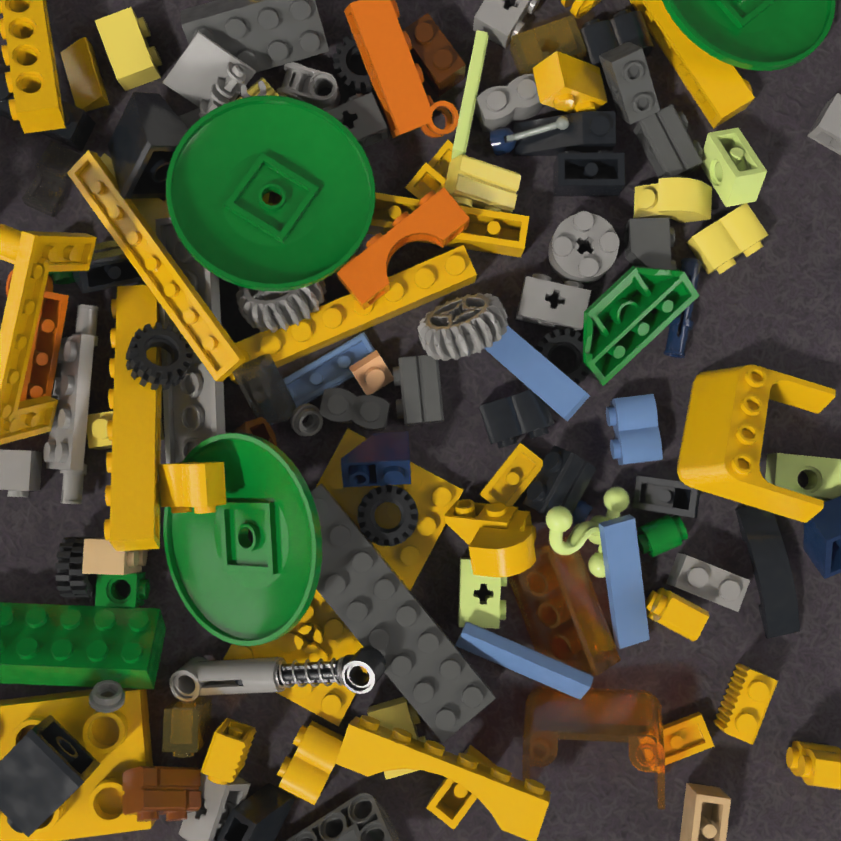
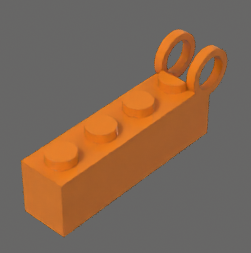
[344,0,459,138]
[6,270,69,401]

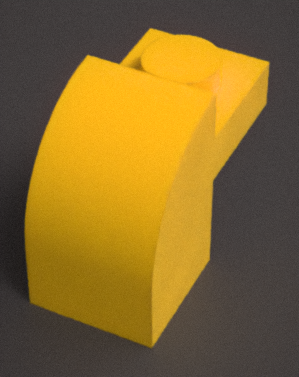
[469,510,536,577]

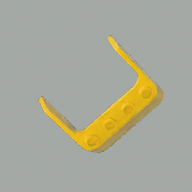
[677,364,836,523]

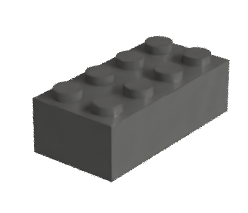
[180,0,329,72]

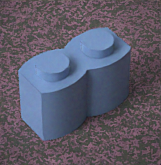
[606,394,663,465]

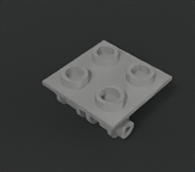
[163,31,256,118]

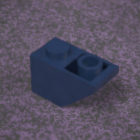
[341,431,411,487]

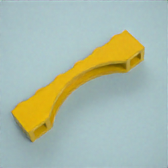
[335,715,551,841]

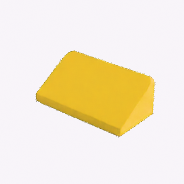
[60,37,109,112]

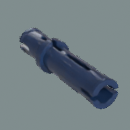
[664,258,702,358]

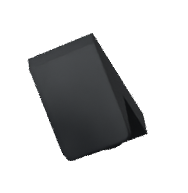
[632,476,700,518]

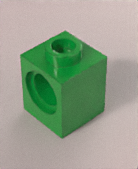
[95,572,150,608]

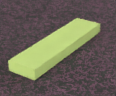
[451,30,489,160]

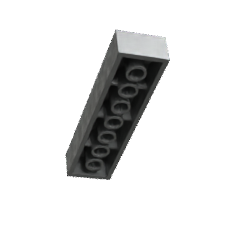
[311,483,496,743]

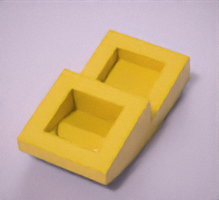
[405,140,467,199]

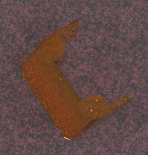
[522,686,665,809]

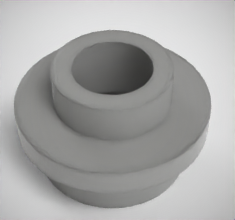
[290,404,323,436]
[89,680,125,713]

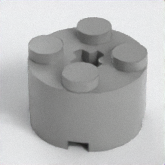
[548,211,620,285]

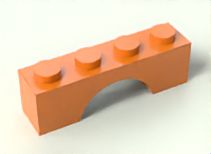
[337,187,470,310]

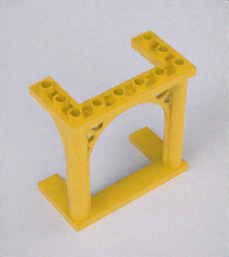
[0,223,97,445]

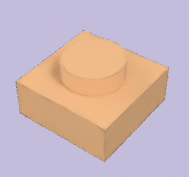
[349,350,394,395]

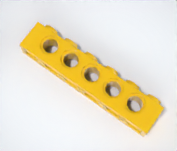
[0,0,66,134]

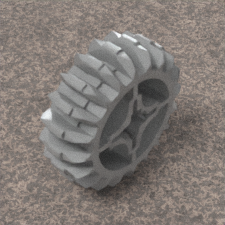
[236,280,327,333]
[417,293,508,361]

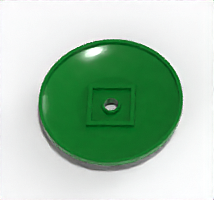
[662,0,835,71]
[166,96,375,291]
[163,433,322,646]

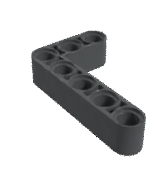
[286,793,400,841]

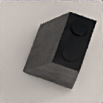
[108,92,189,199]
[0,715,100,837]

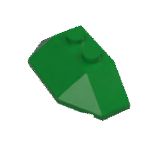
[583,266,700,386]

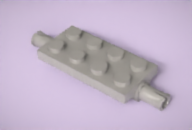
[43,304,99,504]

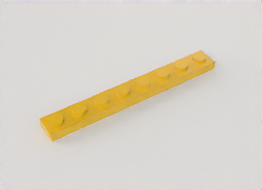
[67,150,246,382]

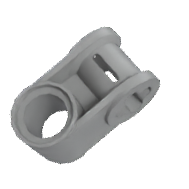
[276,62,341,109]

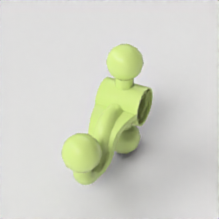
[546,487,630,578]

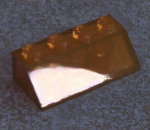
[508,535,621,676]

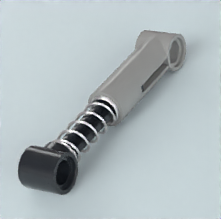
[170,647,386,702]

